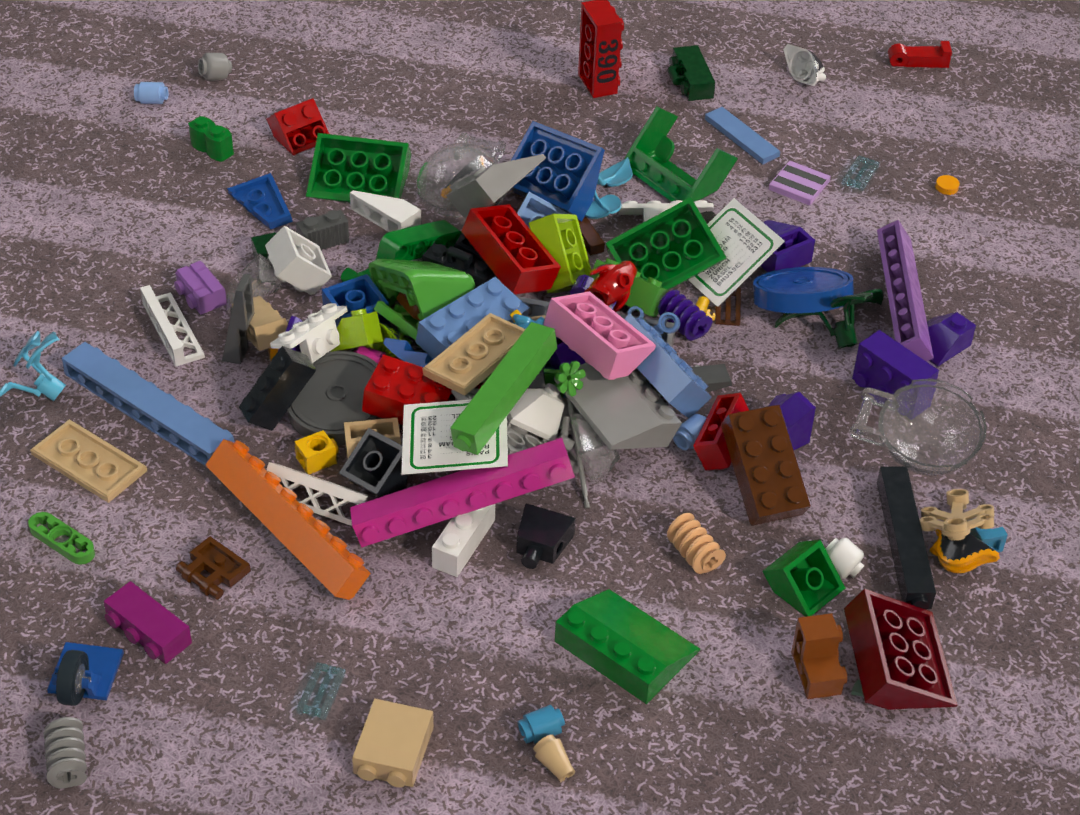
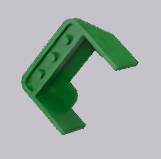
[625,106,738,202]

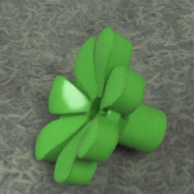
[555,361,586,396]

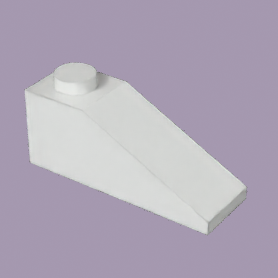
[350,190,421,232]

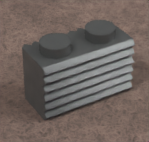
[296,210,349,251]

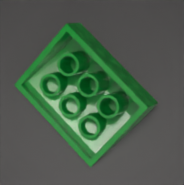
[306,133,412,202]
[606,197,727,290]
[555,589,700,705]

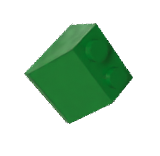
[762,540,846,617]

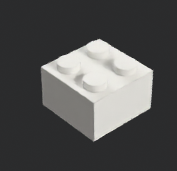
[265,226,332,295]

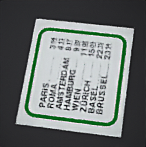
[689,198,785,307]
[401,399,508,475]

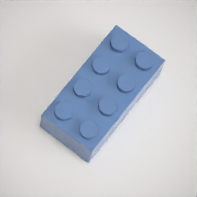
[416,277,530,359]
[625,314,712,418]

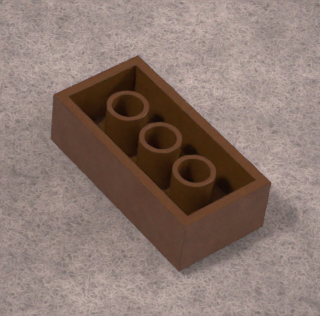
[721,405,811,526]

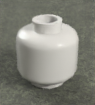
[826,538,864,579]

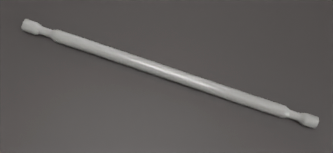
[566,396,590,508]

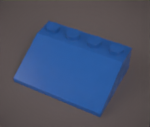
[510,121,605,222]

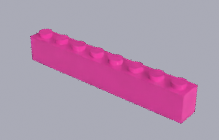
[350,438,575,548]

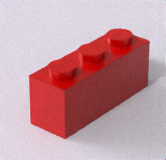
[693,393,749,470]

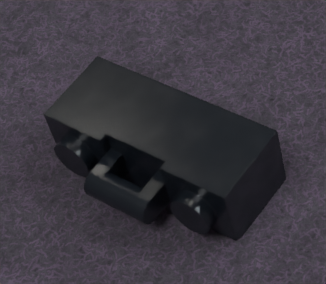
[422,243,498,289]

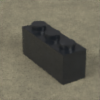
[239,346,316,431]

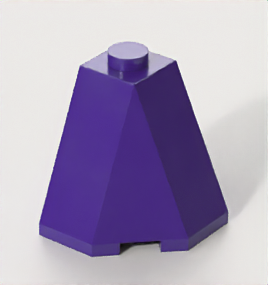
[768,392,816,450]

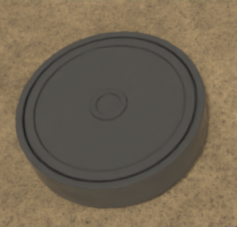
[287,351,383,446]

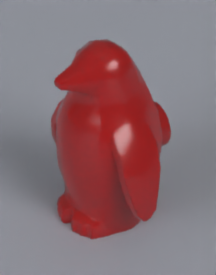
[584,261,637,312]

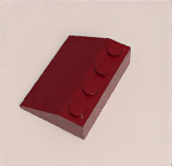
[844,588,958,710]

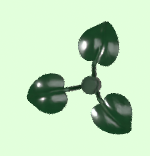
[775,289,884,349]

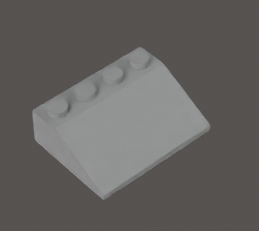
[446,154,546,217]
[554,363,682,450]

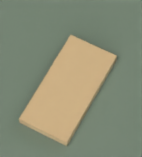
[423,313,525,396]
[30,419,147,503]

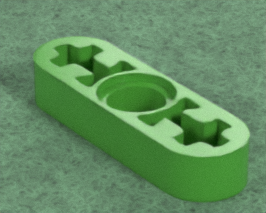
[28,512,95,565]

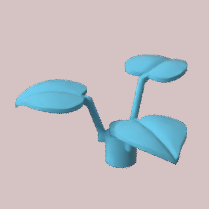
[585,157,633,219]
[0,331,66,402]

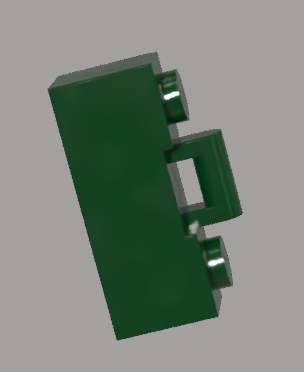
[667,45,715,101]

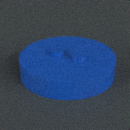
[753,267,854,313]

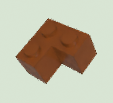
[791,613,847,699]

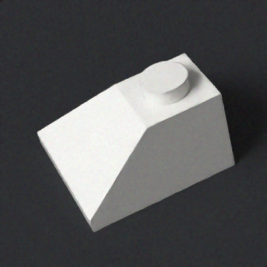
[507,383,565,441]

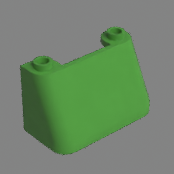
[368,259,475,320]

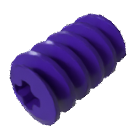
[658,290,713,341]

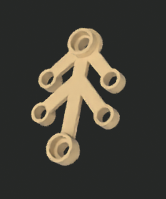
[920,489,995,540]

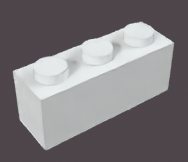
[432,504,495,577]

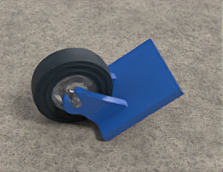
[47,642,124,706]

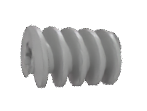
[43,717,88,789]

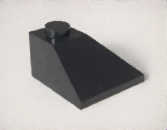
[339,428,408,498]

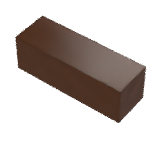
[578,216,605,256]

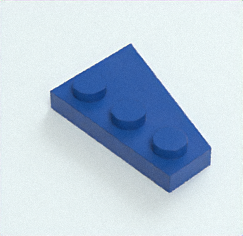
[227,173,293,230]

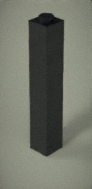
[877,466,936,610]

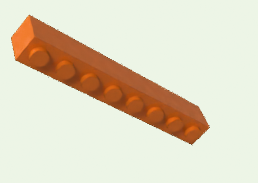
[205,439,371,600]

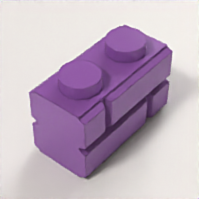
[174,261,227,315]

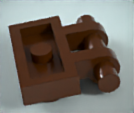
[176,536,251,600]

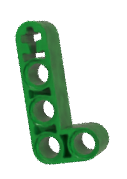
[376,220,462,261]

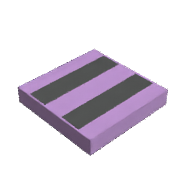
[769,161,831,206]

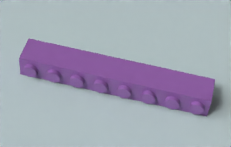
[877,220,934,362]

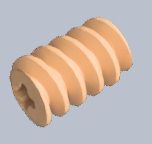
[667,513,726,574]

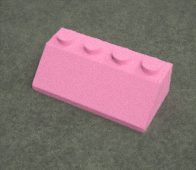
[543,291,656,380]

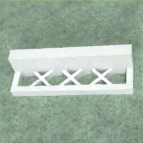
[140,285,205,366]
[267,462,375,526]

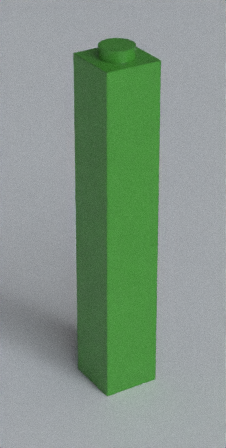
[450,322,557,455]

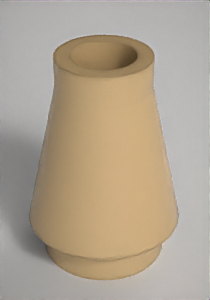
[533,734,575,782]

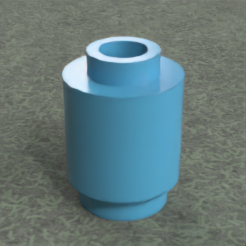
[517,705,565,744]

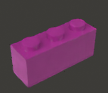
[103,581,192,664]

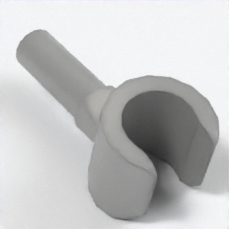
[558,416,575,452]

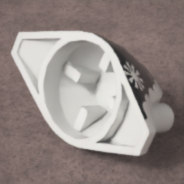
[783,44,826,86]

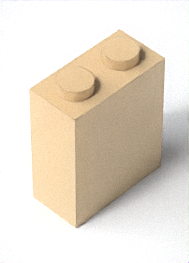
[352,698,434,788]

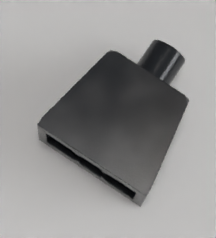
[516,503,576,569]

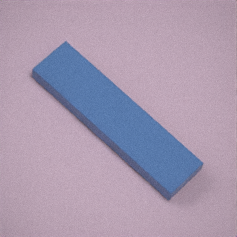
[705,107,780,164]

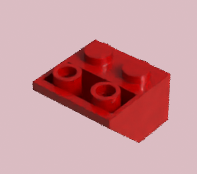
[266,98,329,155]

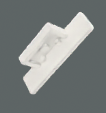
[618,200,714,222]
[270,303,348,363]

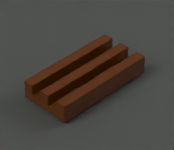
[715,287,741,326]

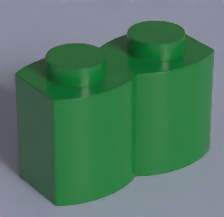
[188,116,234,162]

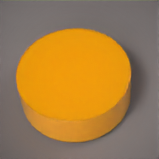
[935,175,960,195]

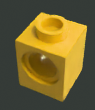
[294,430,339,474]

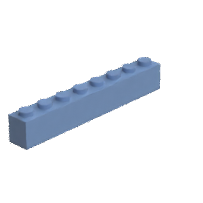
[62,342,234,466]

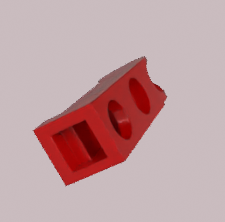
[888,41,952,68]

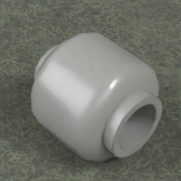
[198,53,232,81]

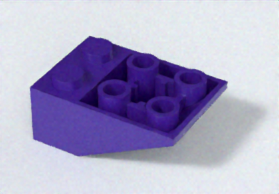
[760,220,815,272]

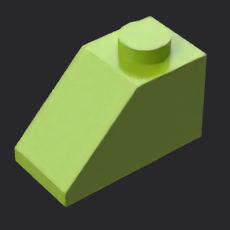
[330,308,383,352]

